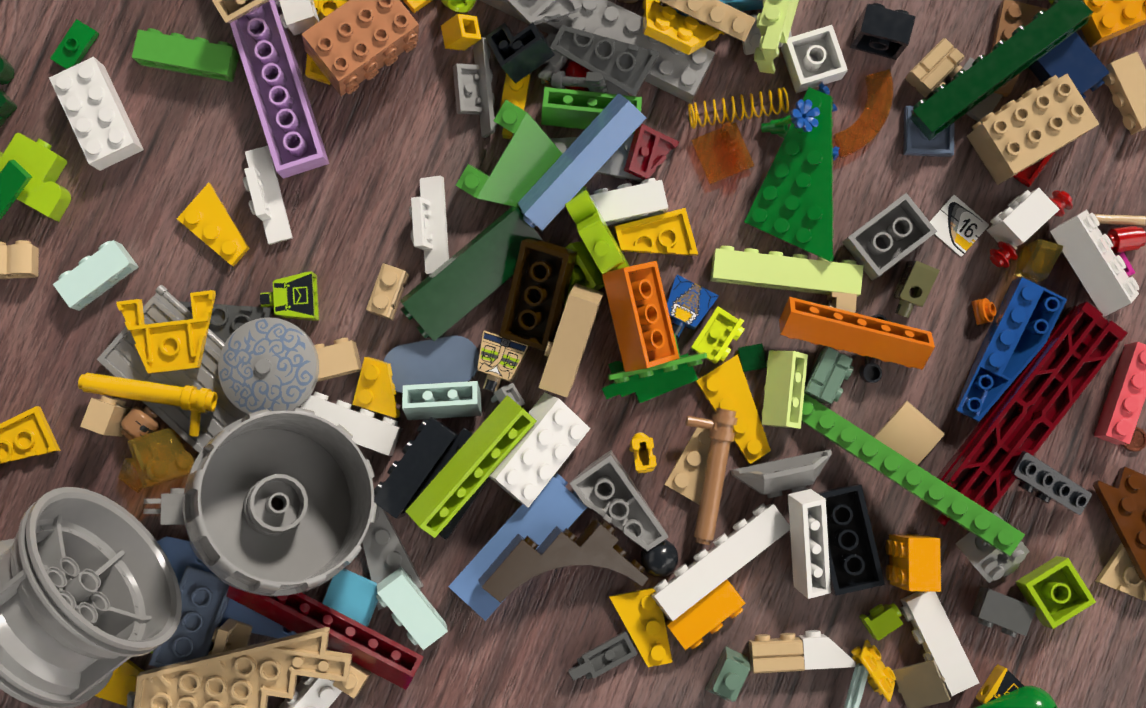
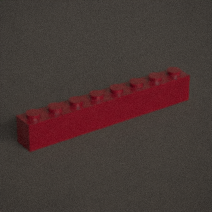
[226,586,424,690]

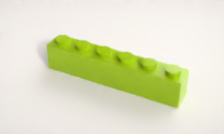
[405,395,537,538]

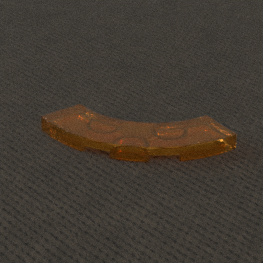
[833,69,893,159]

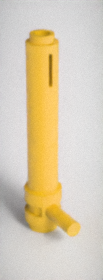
[78,372,218,437]

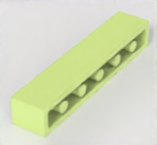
[710,246,864,297]

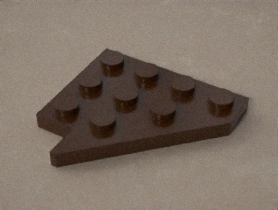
[1093,467,1146,582]

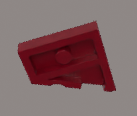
[624,124,679,180]

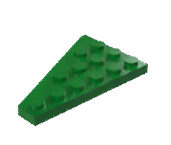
[744,87,834,263]

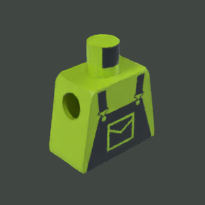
[260,271,319,321]

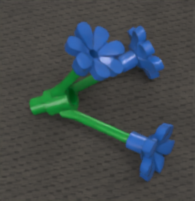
[761,82,840,161]

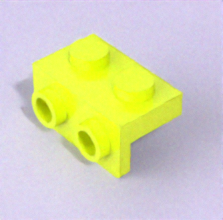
[691,306,744,364]

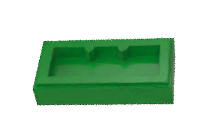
[50,19,99,69]

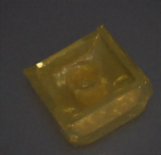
[128,428,194,489]

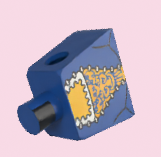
[667,275,719,338]

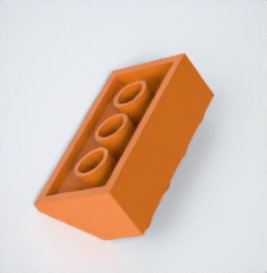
[602,261,679,372]

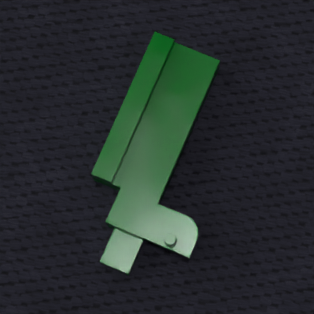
[602,353,698,403]

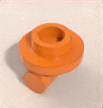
[971,298,996,325]

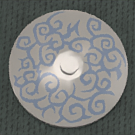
[218,317,319,414]

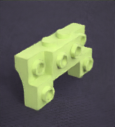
[754,0,799,74]

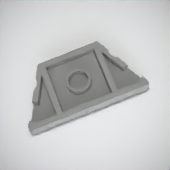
[505,0,582,25]

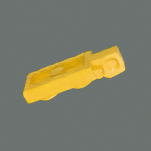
[500,73,531,139]

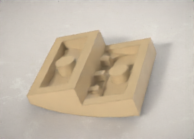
[873,401,945,465]

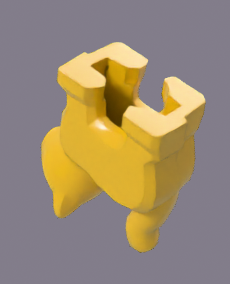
[629,432,657,473]

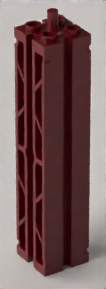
[936,302,1128,527]

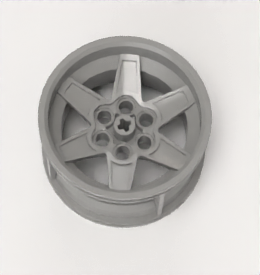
[0,487,182,708]

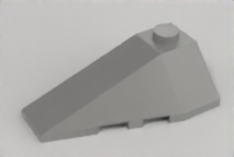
[569,450,669,551]

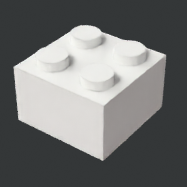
[781,25,848,93]

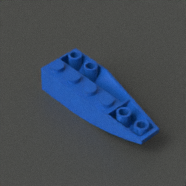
[956,277,1067,422]

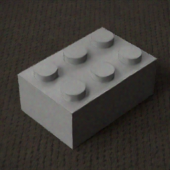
[842,193,937,281]

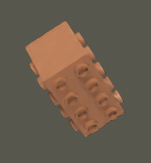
[302,0,419,96]

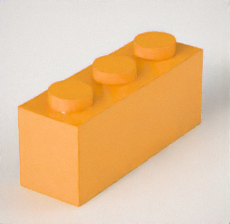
[665,579,746,650]

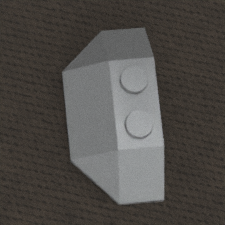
[730,449,832,498]

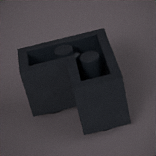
[485,23,555,84]

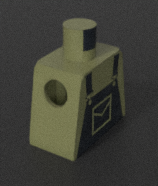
[893,261,940,319]

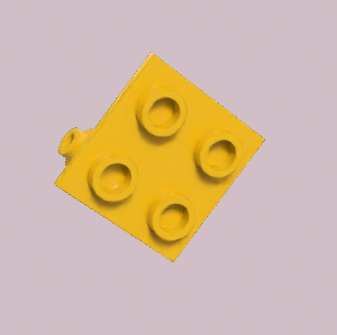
[851,639,896,702]

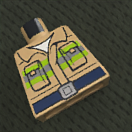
[477,331,530,392]

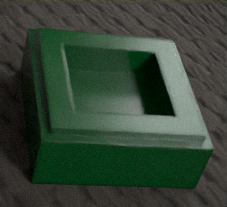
[737,343,767,372]

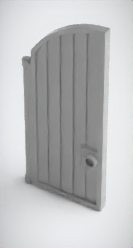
[97,285,273,501]

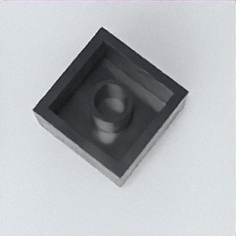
[850,3,916,60]

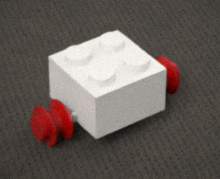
[986,188,1073,268]

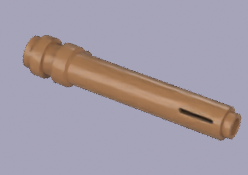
[686,408,738,545]

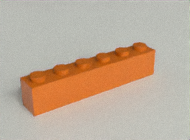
[779,297,935,370]

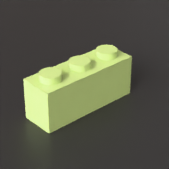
[762,351,808,429]

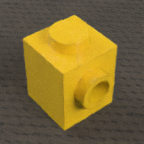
[441,14,481,51]

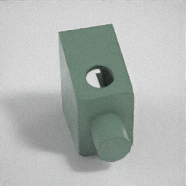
[705,646,750,702]

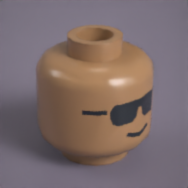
[121,406,159,444]

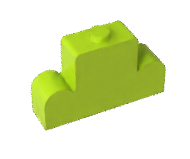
[0,133,71,222]
[565,186,630,275]

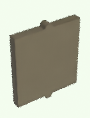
[893,660,951,708]

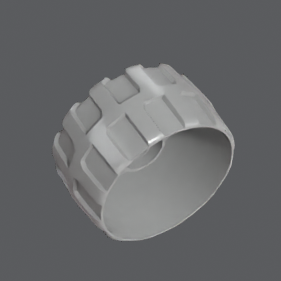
[182,408,377,596]

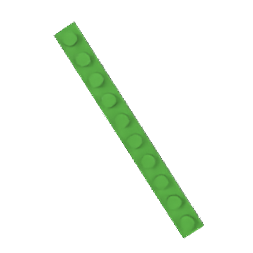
[801,393,1025,557]

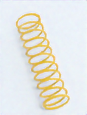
[688,87,789,129]

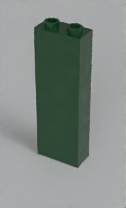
[400,206,543,341]

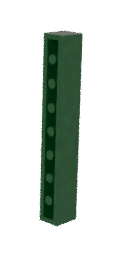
[911,0,1093,141]

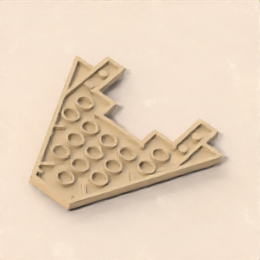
[134,627,352,708]

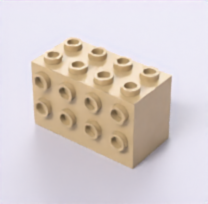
[967,74,1099,185]

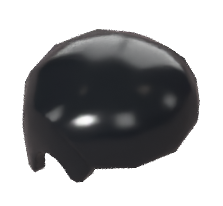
[641,539,679,578]

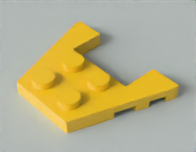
[643,0,726,55]
[116,290,216,373]

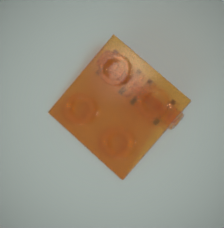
[691,122,755,184]

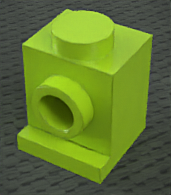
[858,603,903,641]

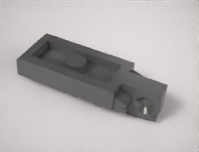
[568,631,638,681]

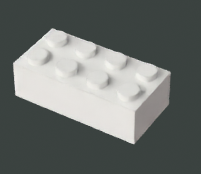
[49,57,144,171]
[1050,210,1139,317]
[489,392,590,508]

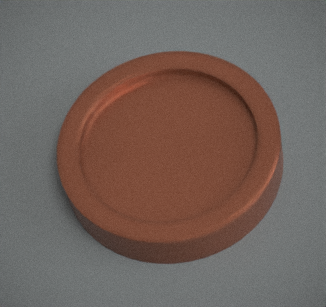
[1123,427,1146,452]

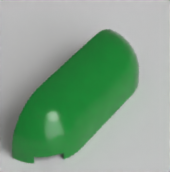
[976,686,1058,708]

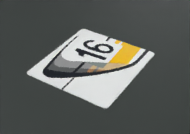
[930,195,989,256]

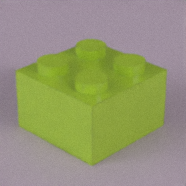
[1015,556,1096,629]

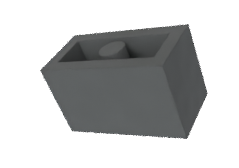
[971,587,1036,638]

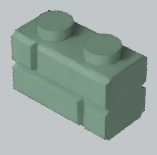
[804,346,854,405]

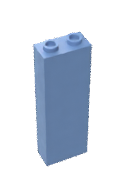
[518,93,646,231]
[448,473,587,621]

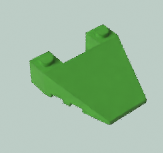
[455,100,563,208]

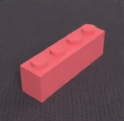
[1094,342,1146,445]

